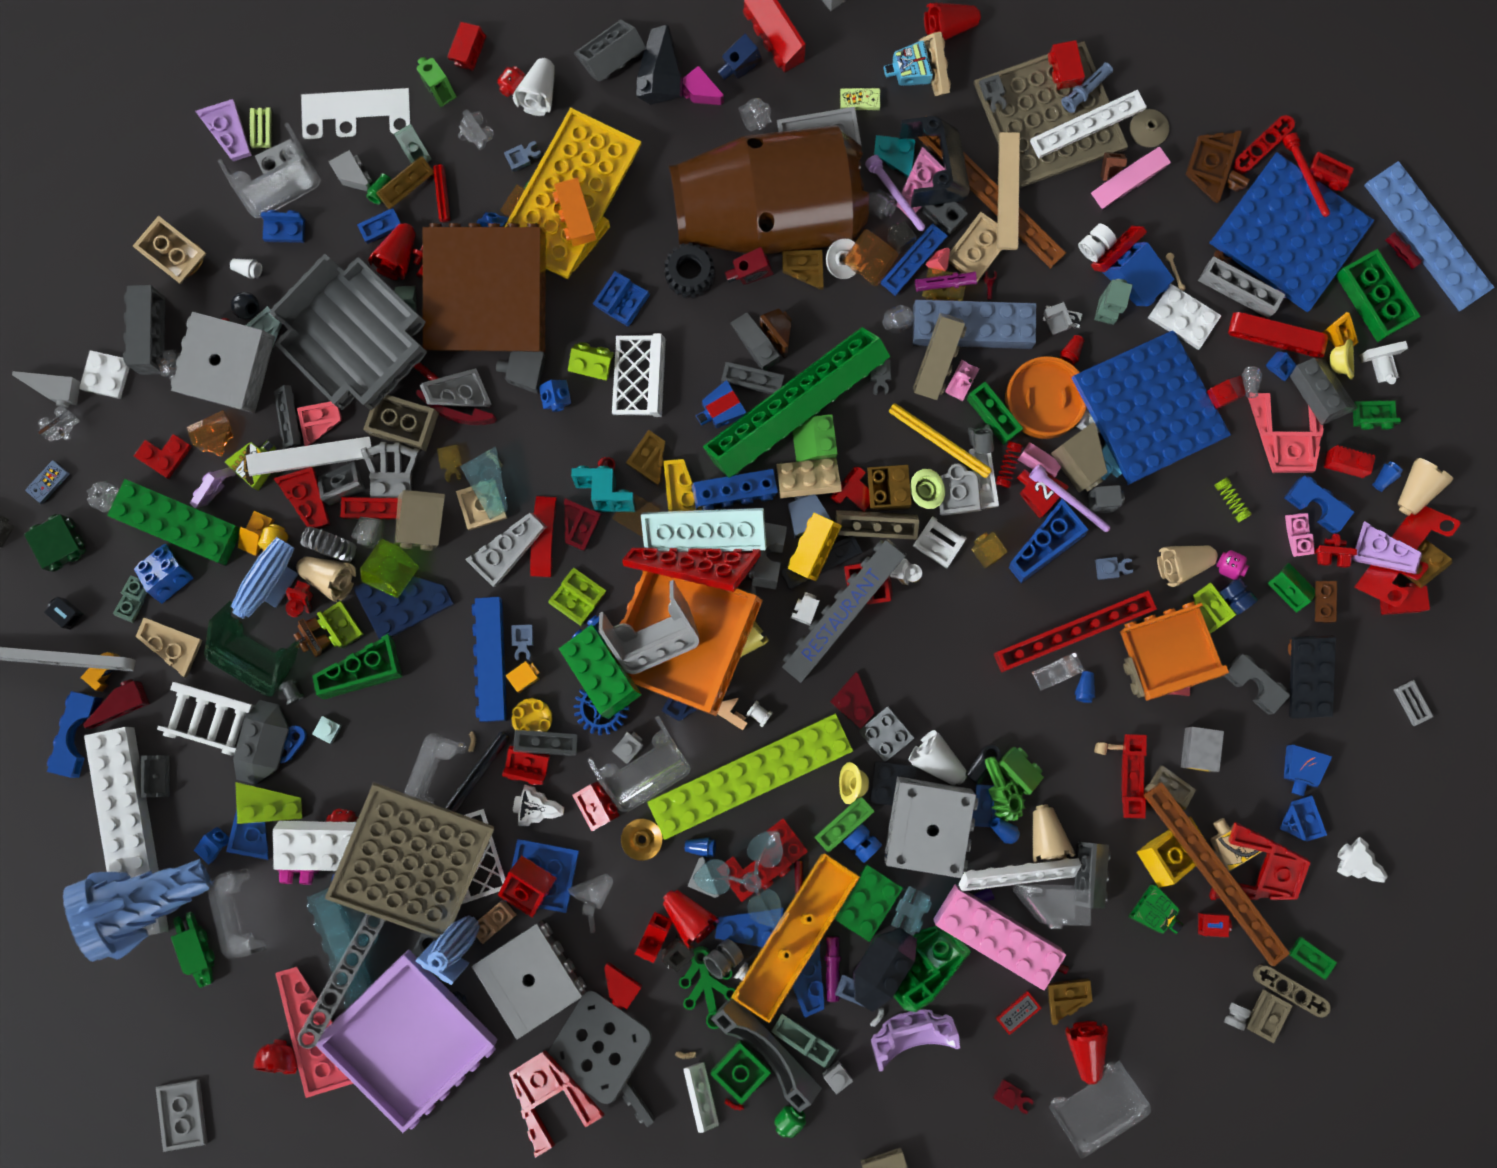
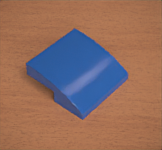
[593,271,650,327]

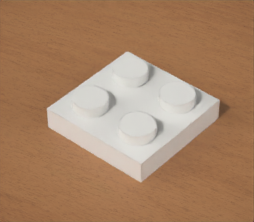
[79,351,129,399]

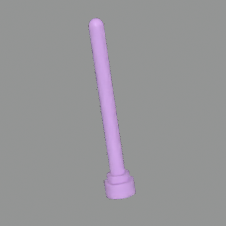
[865,155,925,231]
[1029,464,1110,532]

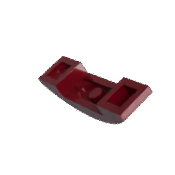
[416,390,497,425]

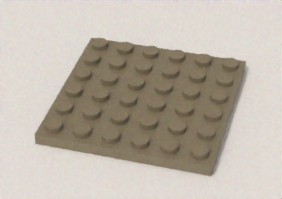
[974,41,1128,188]
[325,782,494,938]

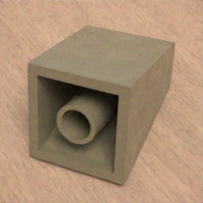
[1050,422,1107,492]
[395,490,445,551]

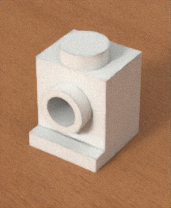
[791,592,819,626]

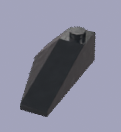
[636,25,683,105]

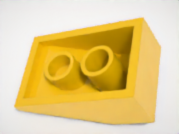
[1137,817,1205,888]

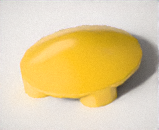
[511,698,553,732]

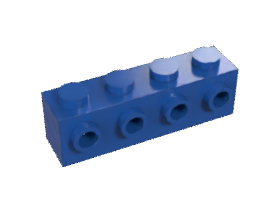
[692,469,778,510]

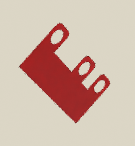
[1354,506,1460,607]

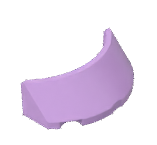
[871,1009,960,1072]

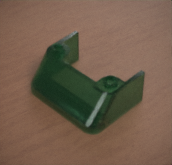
[204,601,299,697]

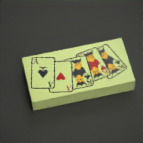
[840,89,880,110]

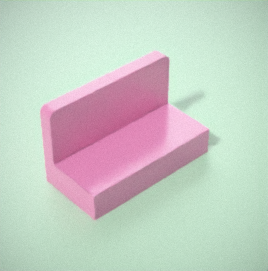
[1018,442,1061,477]

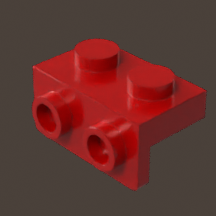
[1309,152,1354,192]
[502,745,550,785]

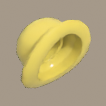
[1330,339,1354,379]
[839,762,869,804]

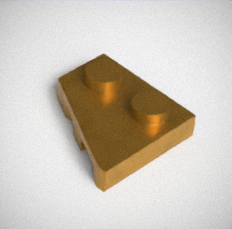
[625,430,665,485]
[1047,978,1092,1025]

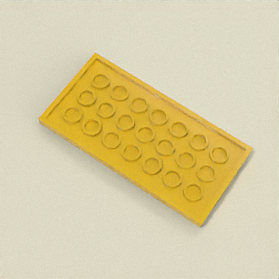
[504,108,642,279]

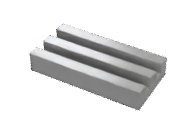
[1393,680,1434,726]

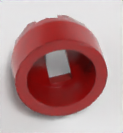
[598,457,615,471]

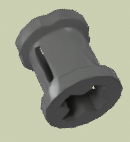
[278,679,304,706]

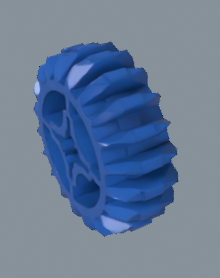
[574,689,630,735]

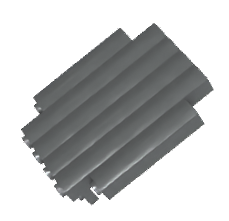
[269,254,427,410]

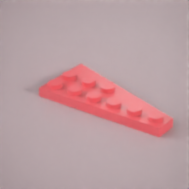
[275,967,353,1098]

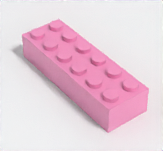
[933,884,1066,990]

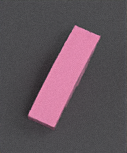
[1091,147,1171,210]

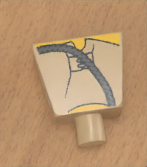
[1210,818,1262,871]

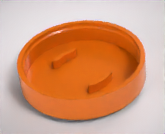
[1005,356,1086,439]

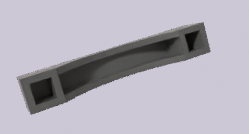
[711,998,822,1113]

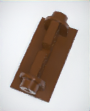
[1315,581,1337,623]

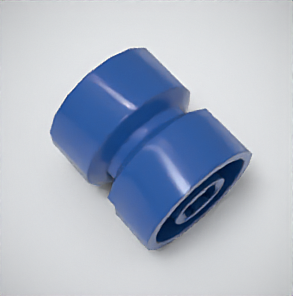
[843,823,882,863]

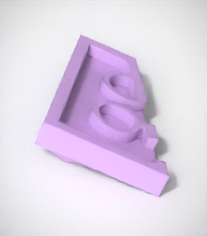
[195,99,252,161]

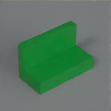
[1268,563,1315,613]

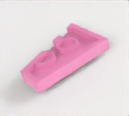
[896,147,945,215]

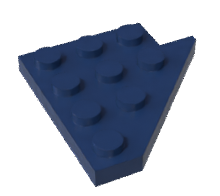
[353,562,454,640]

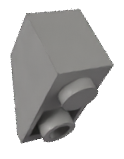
[329,150,372,191]

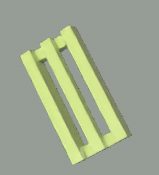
[250,107,272,148]

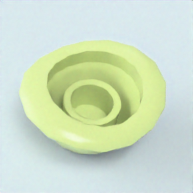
[910,469,945,509]

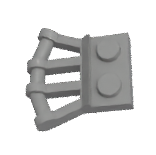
[361,442,420,498]

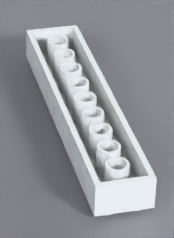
[84,727,169,936]

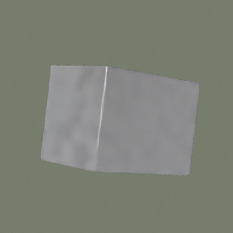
[1181,727,1224,772]

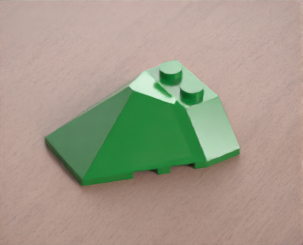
[893,926,971,1012]

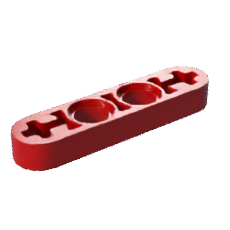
[1233,115,1295,175]

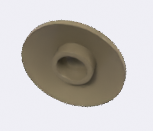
[1130,109,1169,148]

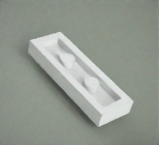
[969,448,999,509]
[684,1062,719,1132]

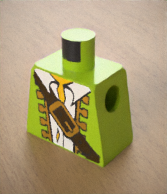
[225,440,277,491]

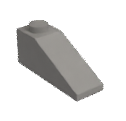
[12,371,80,407]

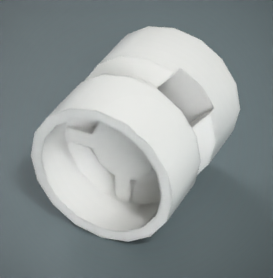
[1078,224,1117,262]

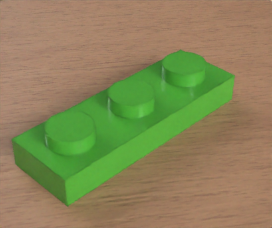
[814,797,875,853]

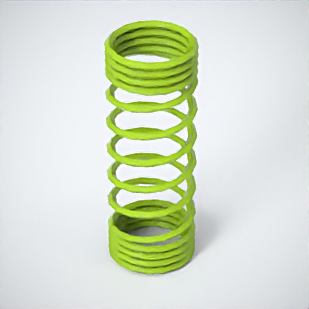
[1214,477,1252,522]

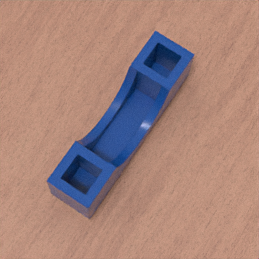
[47,691,102,778]

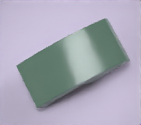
[113,575,147,623]

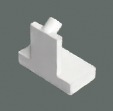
[1360,341,1408,384]

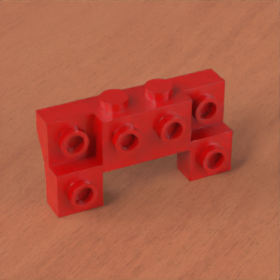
[717,818,808,902]

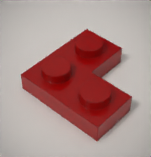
[134,434,192,479]

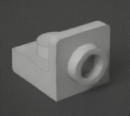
[612,732,644,764]

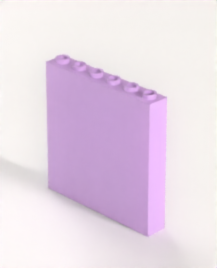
[316,949,497,1133]

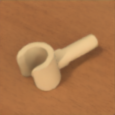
[1094,742,1123,755]

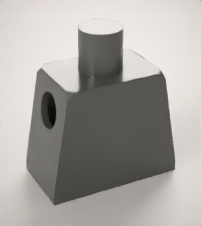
[496,351,546,394]

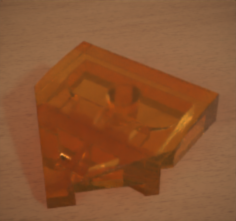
[186,410,234,457]

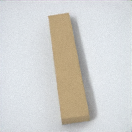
[997,132,1020,250]

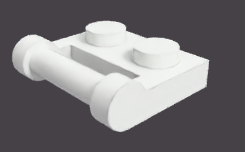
[913,516,966,568]

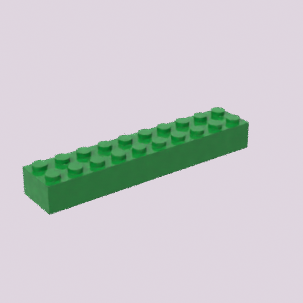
[703,327,890,478]

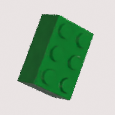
[834,864,903,942]

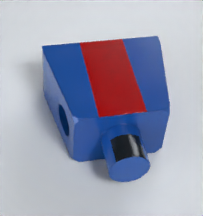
[696,380,747,428]

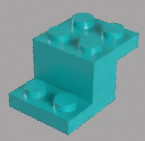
[571,466,635,512]

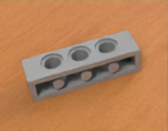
[1198,256,1285,318]

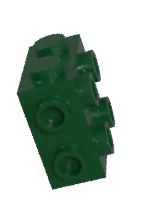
[24,514,86,572]

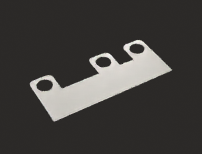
[301,88,410,139]

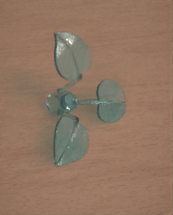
[693,831,783,928]

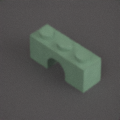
[1094,279,1132,325]

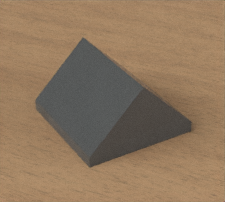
[317,461,366,506]

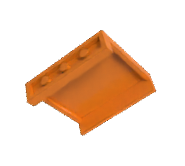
[1120,602,1229,701]

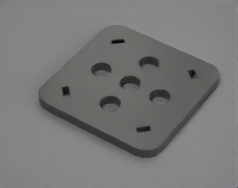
[548,991,652,1104]

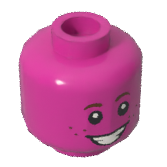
[1216,550,1249,580]

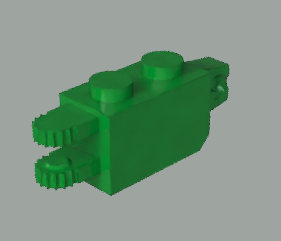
[171,912,215,988]

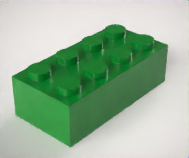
[1335,249,1421,342]
[559,624,642,719]

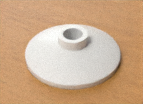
[826,239,861,279]

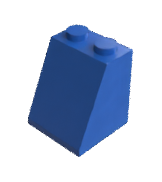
[1102,242,1174,306]

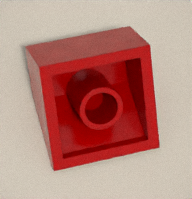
[498,855,557,918]

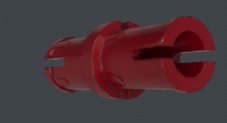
[1385,232,1423,269]

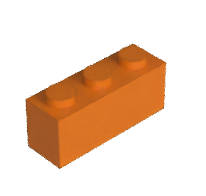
[552,177,596,247]

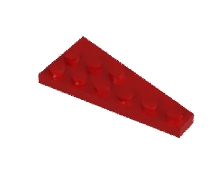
[622,548,761,592]

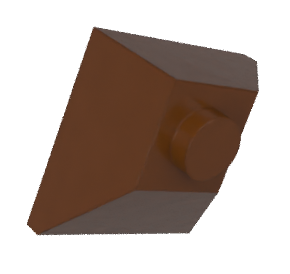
[760,308,792,358]

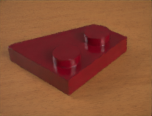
[564,499,601,552]
[830,672,874,729]

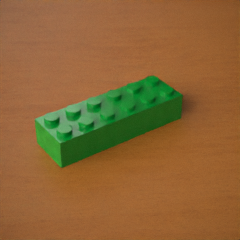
[107,479,240,566]

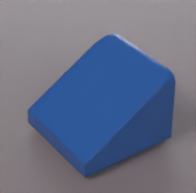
[1266,351,1297,381]

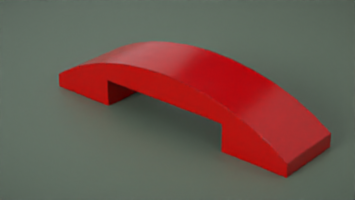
[530,496,557,577]
[1122,734,1147,818]

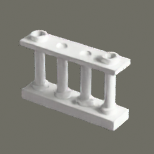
[157,682,255,756]

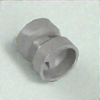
[1224,1002,1252,1031]

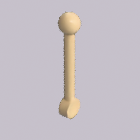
[1165,253,1185,291]

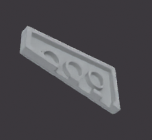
[777,107,861,146]
[465,513,547,587]

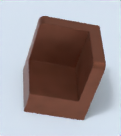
[1100,152,1127,181]

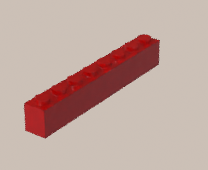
[993,590,1157,673]

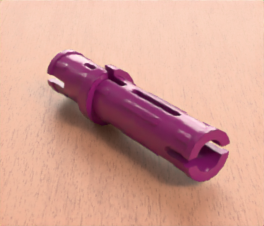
[915,271,977,292]
[825,936,841,1002]

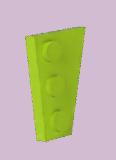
[235,782,302,824]

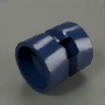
[1219,577,1258,615]

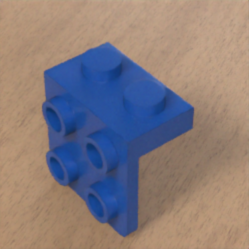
[134,544,193,604]

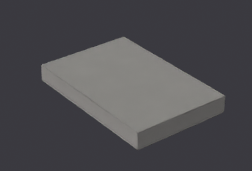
[156,1079,208,1152]

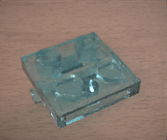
[891,886,932,935]

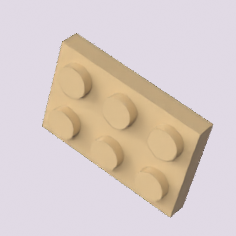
[948,212,1002,282]
[776,458,841,498]

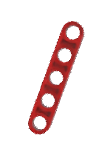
[1228,312,1329,358]

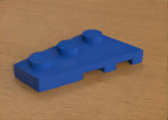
[226,809,269,860]

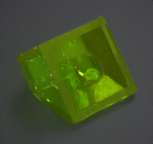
[360,538,419,598]

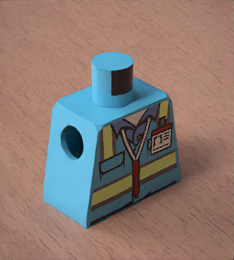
[884,40,933,86]

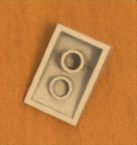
[133,216,206,284]

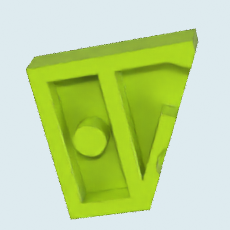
[1193,582,1236,634]

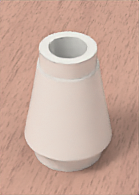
[230,258,262,279]

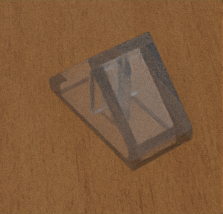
[568,874,614,909]

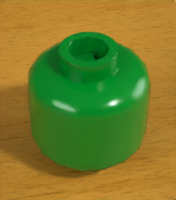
[775,1105,806,1138]

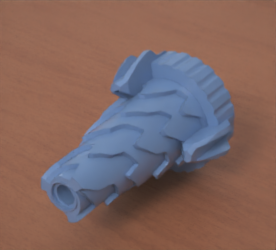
[63,859,211,962]

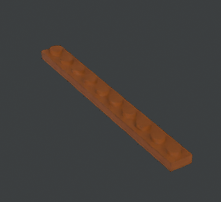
[918,115,1066,269]
[1144,783,1290,966]

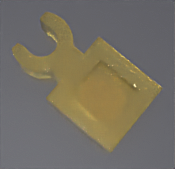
[437,445,462,483]

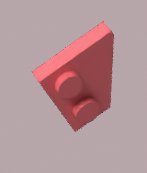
[297,402,342,446]

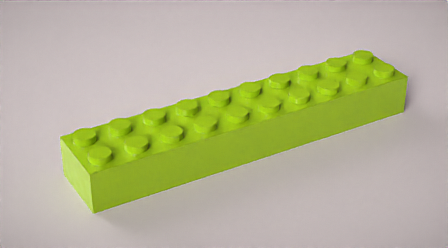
[647,714,853,840]

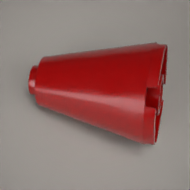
[924,2,981,40]
[368,223,416,280]
[663,890,719,949]
[1065,1021,1109,1084]

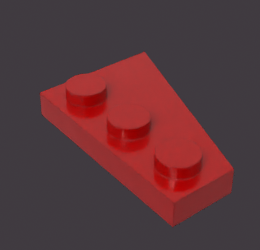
[273,467,330,529]

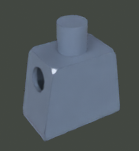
[788,495,831,538]

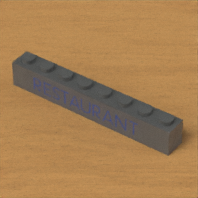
[782,539,907,683]

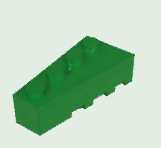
[312,634,403,700]

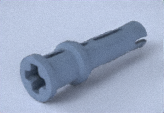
[1061,62,1113,113]

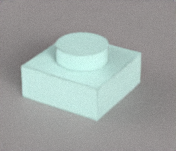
[312,716,342,744]

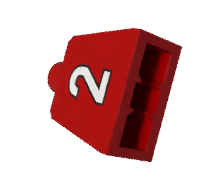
[1017,469,1069,518]

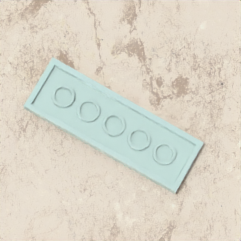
[641,508,767,552]

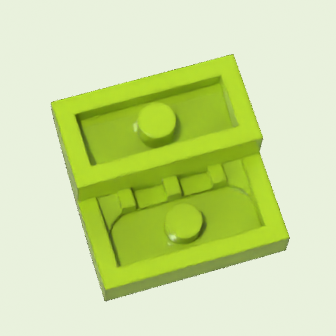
[548,567,606,626]

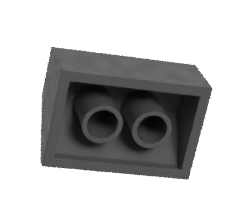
[574,20,646,82]
[1290,358,1357,425]
[1073,842,1111,908]

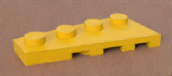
[664,459,702,511]

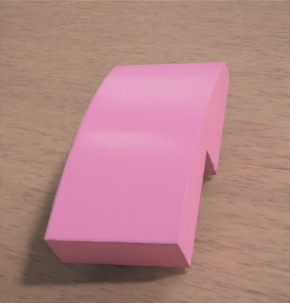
[1285,513,1315,557]

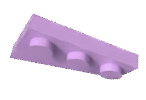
[1352,521,1422,574]

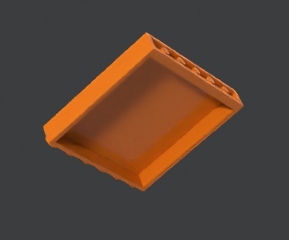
[620,570,763,716]

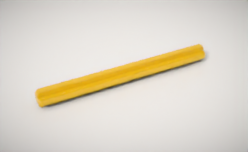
[889,403,992,478]

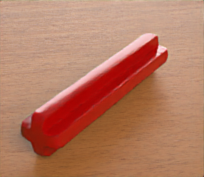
[433,164,451,223]

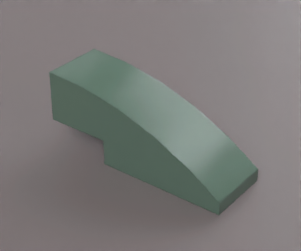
[771,1014,839,1068]

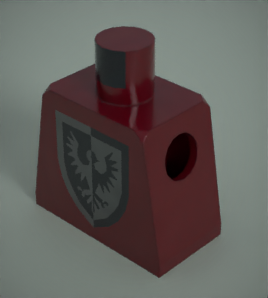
[725,247,774,285]

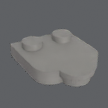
[939,463,982,516]

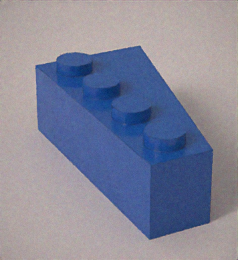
[1009,498,1088,584]

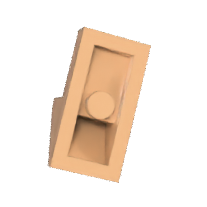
[717,698,748,730]

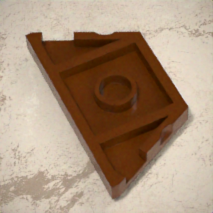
[1185,130,1242,203]

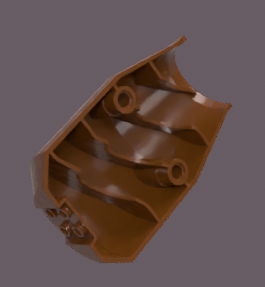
[669,125,869,254]

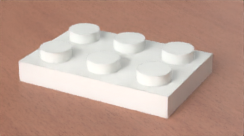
[1148,283,1221,350]

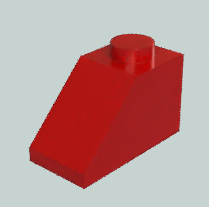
[1206,376,1250,409]
[604,962,643,1009]

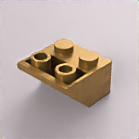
[867,465,911,510]

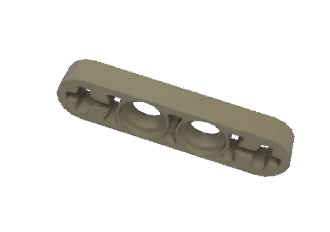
[1253,965,1331,1017]

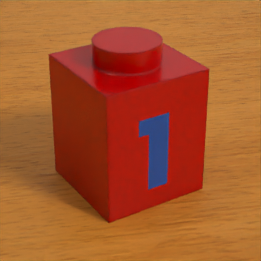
[1198,913,1232,937]

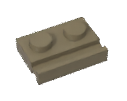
[1246,990,1292,1043]

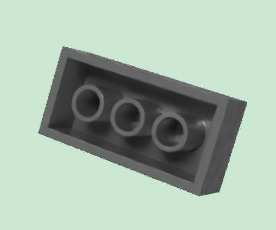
[123,285,165,375]

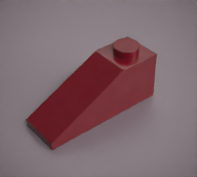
[83,679,150,729]

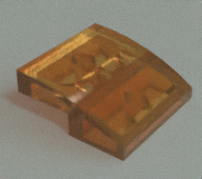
[843,229,899,286]

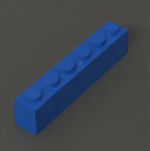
[472,597,507,722]

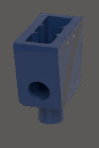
[717,33,762,80]

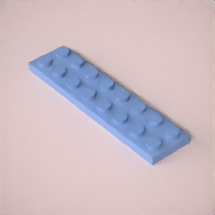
[1364,161,1494,311]

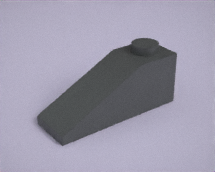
[730,313,780,371]

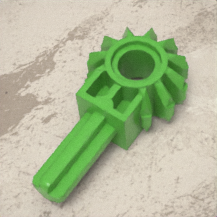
[985,756,1026,821]

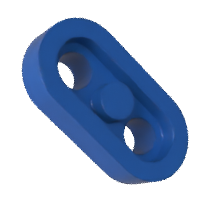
[280,726,307,763]

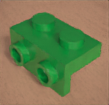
[1353,401,1401,430]

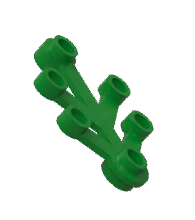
[679,946,736,1029]

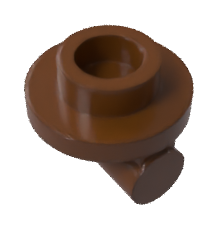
[1227,170,1250,192]

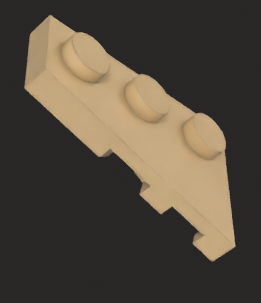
[919,32,951,96]

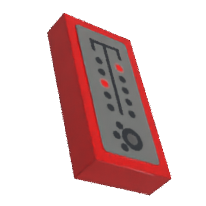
[995,991,1041,1035]

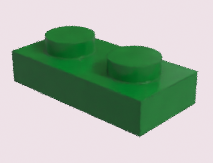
[1289,937,1337,980]

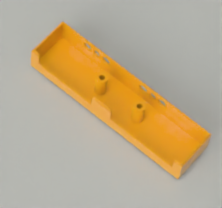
[731,854,860,1023]

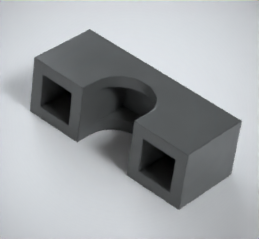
[749,523,787,590]
[1224,654,1290,715]

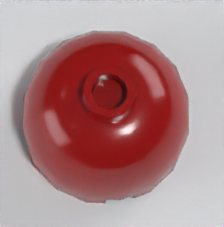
[253,1040,297,1074]

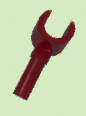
[984,271,997,300]

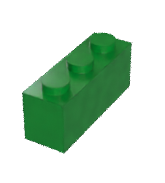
[967,381,1023,445]

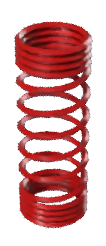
[995,441,1023,488]

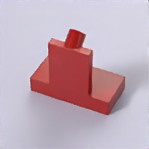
[829,467,870,511]

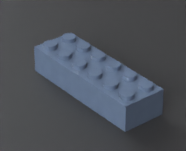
[912,300,1036,349]

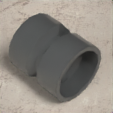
[704,939,744,979]

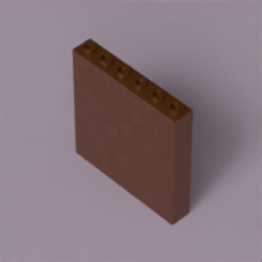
[423,223,546,352]

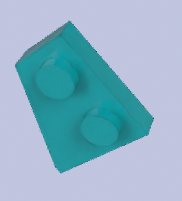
[874,135,915,178]

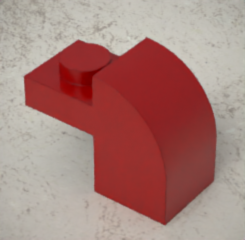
[635,912,673,963]

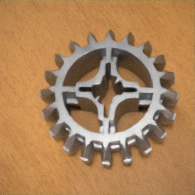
[300,527,357,563]

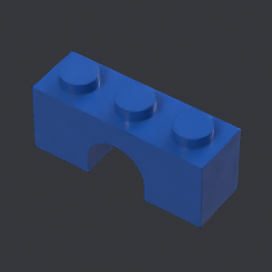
[1284,475,1354,534]

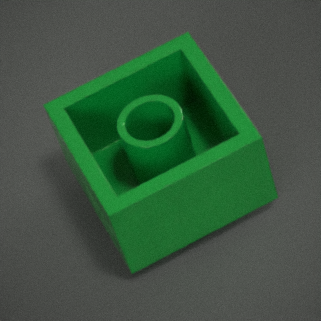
[711,1039,771,1105]

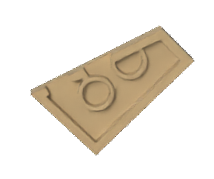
[136,618,202,678]

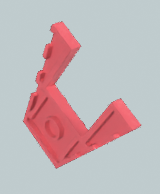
[1248,393,1324,473]

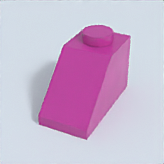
[682,66,724,105]

